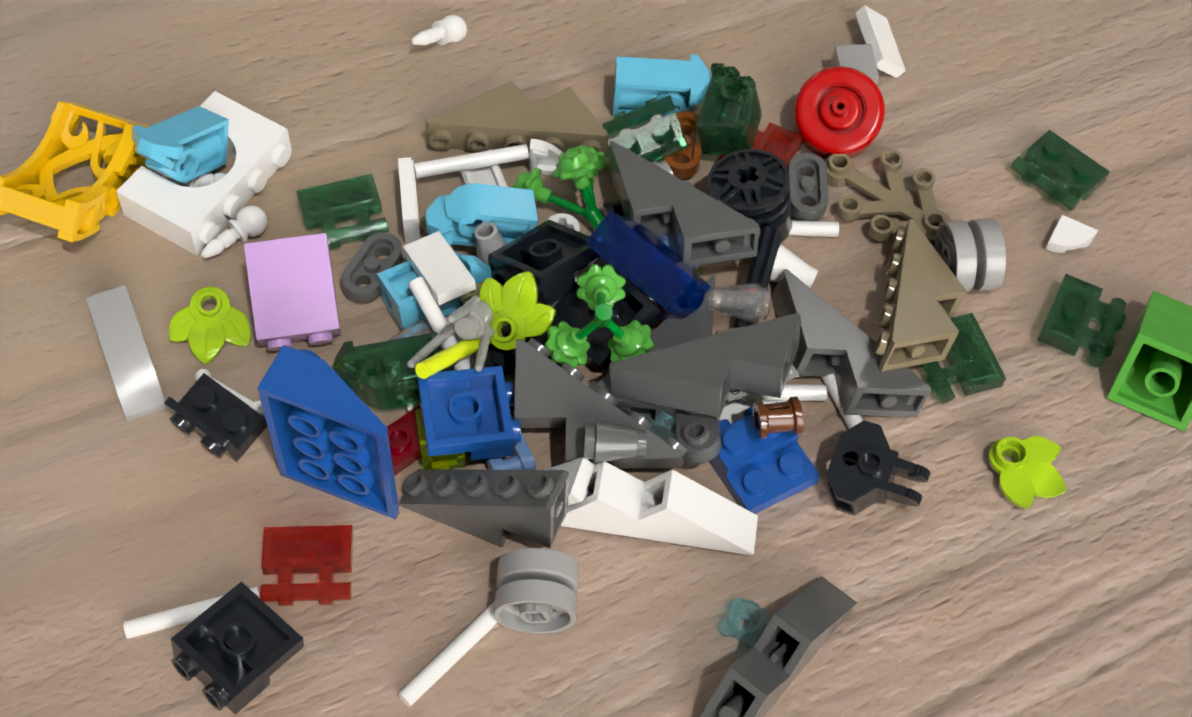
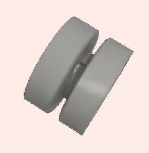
[935,218,1006,292]
[494,548,579,634]

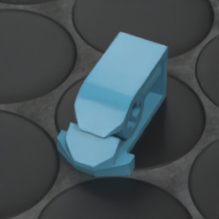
[613,54,712,120]
[132,106,229,183]
[425,183,538,247]
[377,251,492,334]

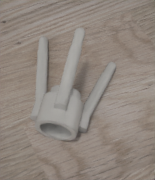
[407,296,495,372]

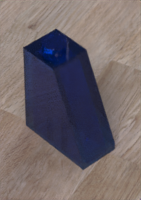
[585,211,711,318]

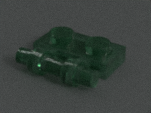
[602,95,688,162]
[1010,130,1110,211]
[296,173,389,250]
[1037,274,1127,367]
[921,313,1006,404]

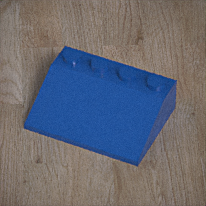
[257,345,400,520]

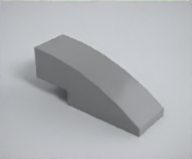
[85,285,168,421]

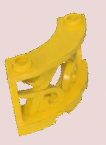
[0,101,150,242]

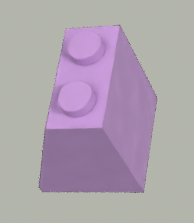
[244,233,341,351]

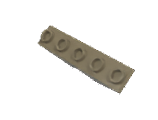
[425,81,609,159]
[874,219,966,372]

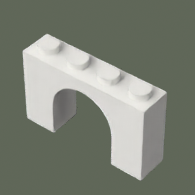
[116,91,292,256]

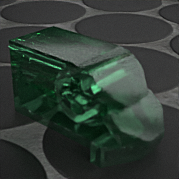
[696,63,762,155]
[332,332,444,410]

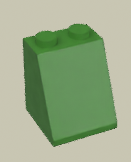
[1107,291,1192,432]

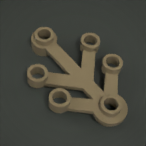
[825,149,952,246]

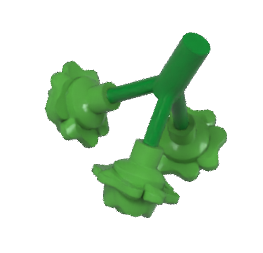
[513,145,613,243]
[544,264,654,368]

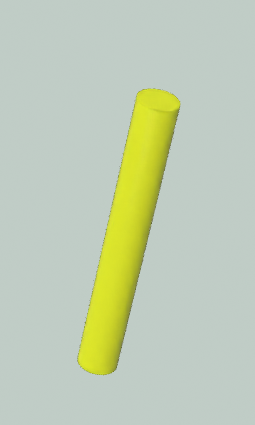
[415,338,491,379]

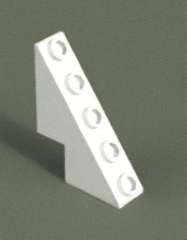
[561,462,758,555]

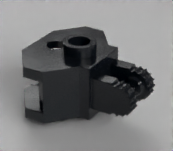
[827,420,931,516]

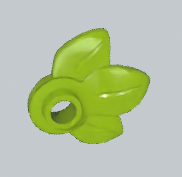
[479,271,556,351]
[169,286,251,365]
[988,436,1067,509]

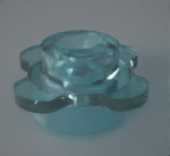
[719,598,771,648]

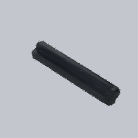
[733,226,782,328]

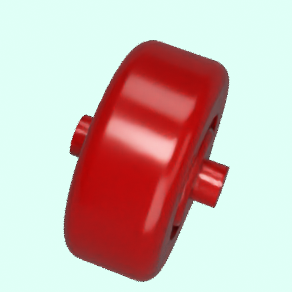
[793,66,885,158]

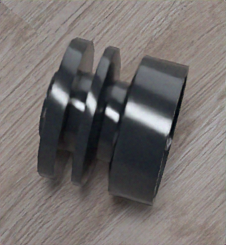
[707,149,792,244]

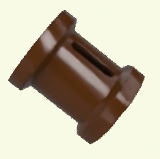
[753,396,804,439]

